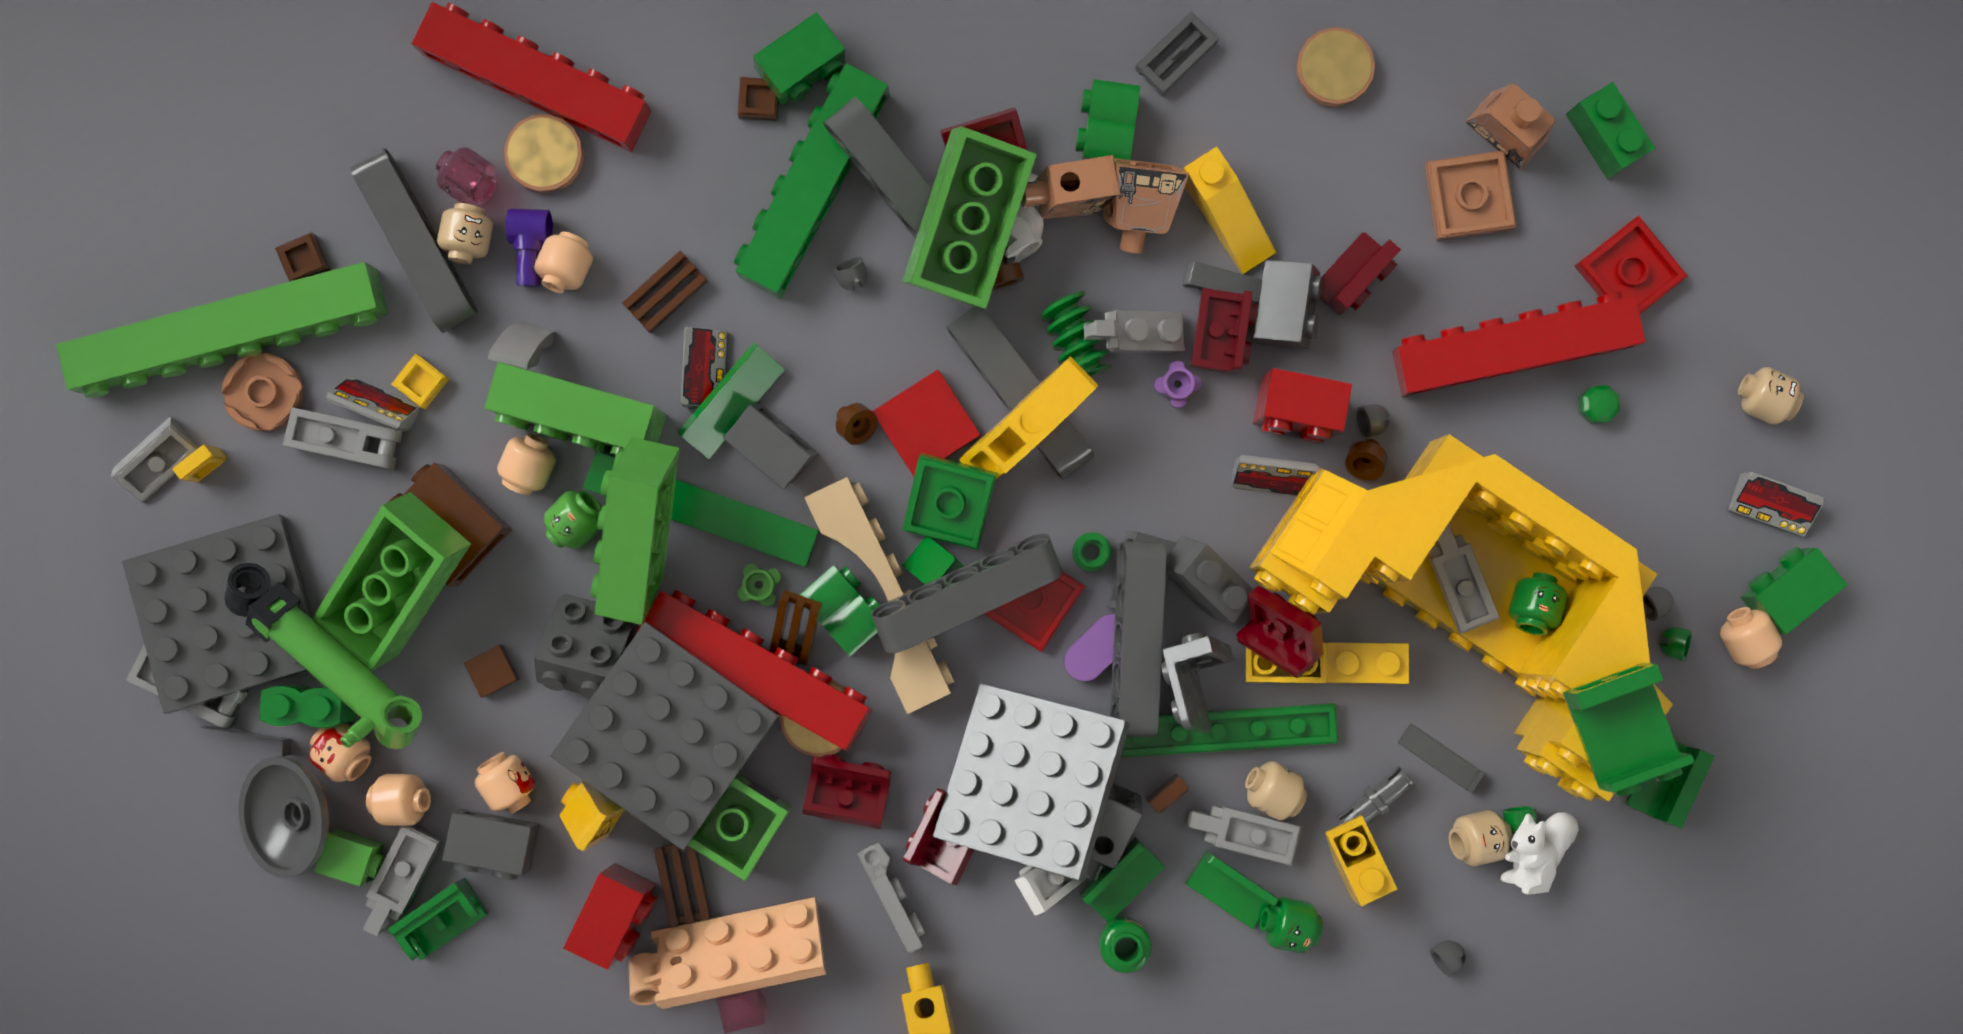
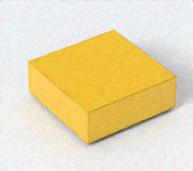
[391,353,450,409]
[172,444,227,483]

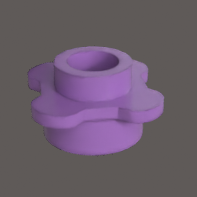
[1154,361,1201,408]

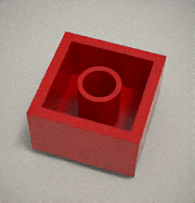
[1252,368,1353,443]
[563,863,658,970]

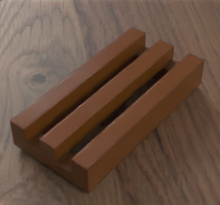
[622,251,708,334]
[770,590,822,665]
[654,844,712,928]

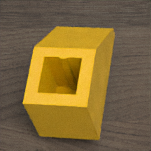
[1325,815,1398,907]

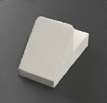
[1014,866,1087,916]

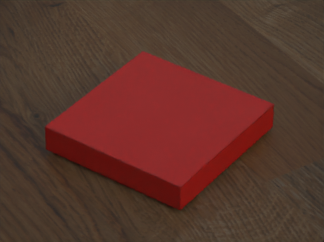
[1574,215,1688,315]
[872,369,981,477]
[984,571,1085,652]

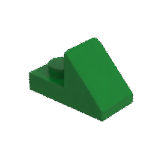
[902,537,964,584]

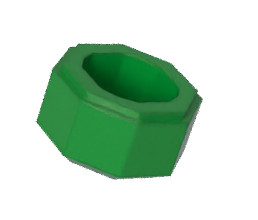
[1578,385,1620,424]

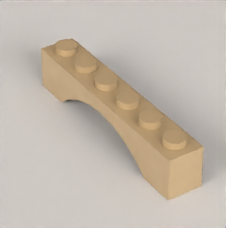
[804,477,955,714]

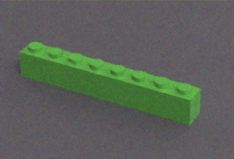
[56,262,388,398]

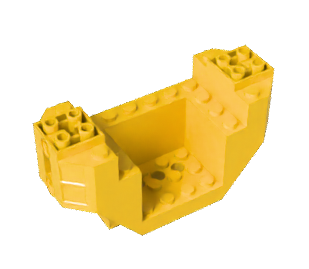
[1249,434,1673,802]

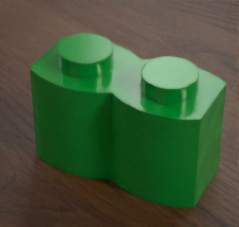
[1075,79,1141,160]
[799,565,880,656]
[259,685,356,728]

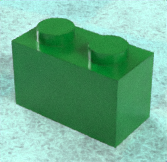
[753,12,845,106]
[1565,82,1655,179]
[1740,547,1848,635]

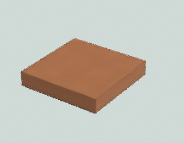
[1424,150,1517,241]

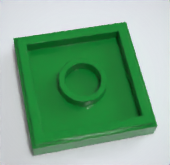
[902,453,998,550]

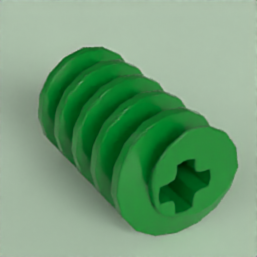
[1041,291,1113,376]

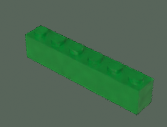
[734,63,890,299]

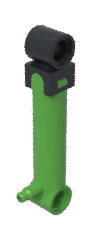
[224,563,422,749]

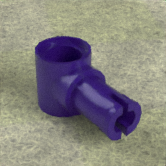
[506,209,553,287]

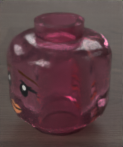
[436,147,497,205]

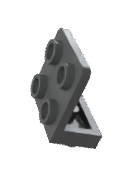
[534,595,634,699]
[1161,633,1234,734]

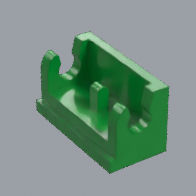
[388,877,489,961]

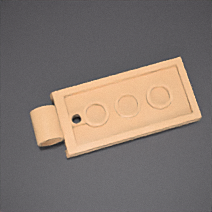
[628,897,826,1009]

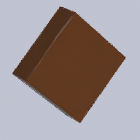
[738,77,779,121]
[275,232,330,282]
[464,644,520,698]
[1146,774,1189,813]

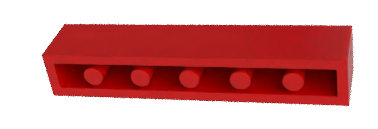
[411,2,651,153]
[1392,292,1646,397]
[636,589,873,751]

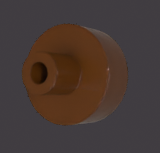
[992,255,1025,291]
[836,403,877,445]
[1345,439,1388,481]

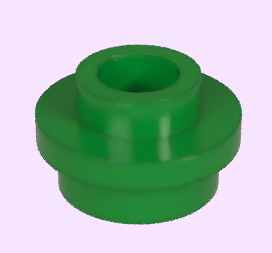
[1072,532,1112,572]

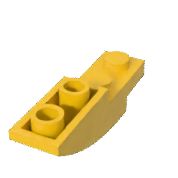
[959,356,1098,479]
[1246,642,1409,684]

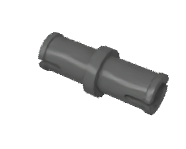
[1337,766,1415,824]

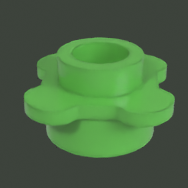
[737,563,781,607]

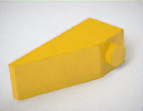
[1183,146,1276,274]
[559,781,625,852]

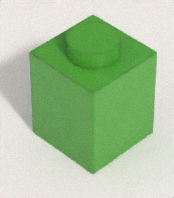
[314,829,385,887]

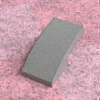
[488,321,555,369]

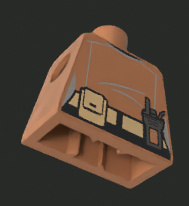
[1465,83,1556,170]
[1021,155,1120,219]
[1103,158,1189,253]

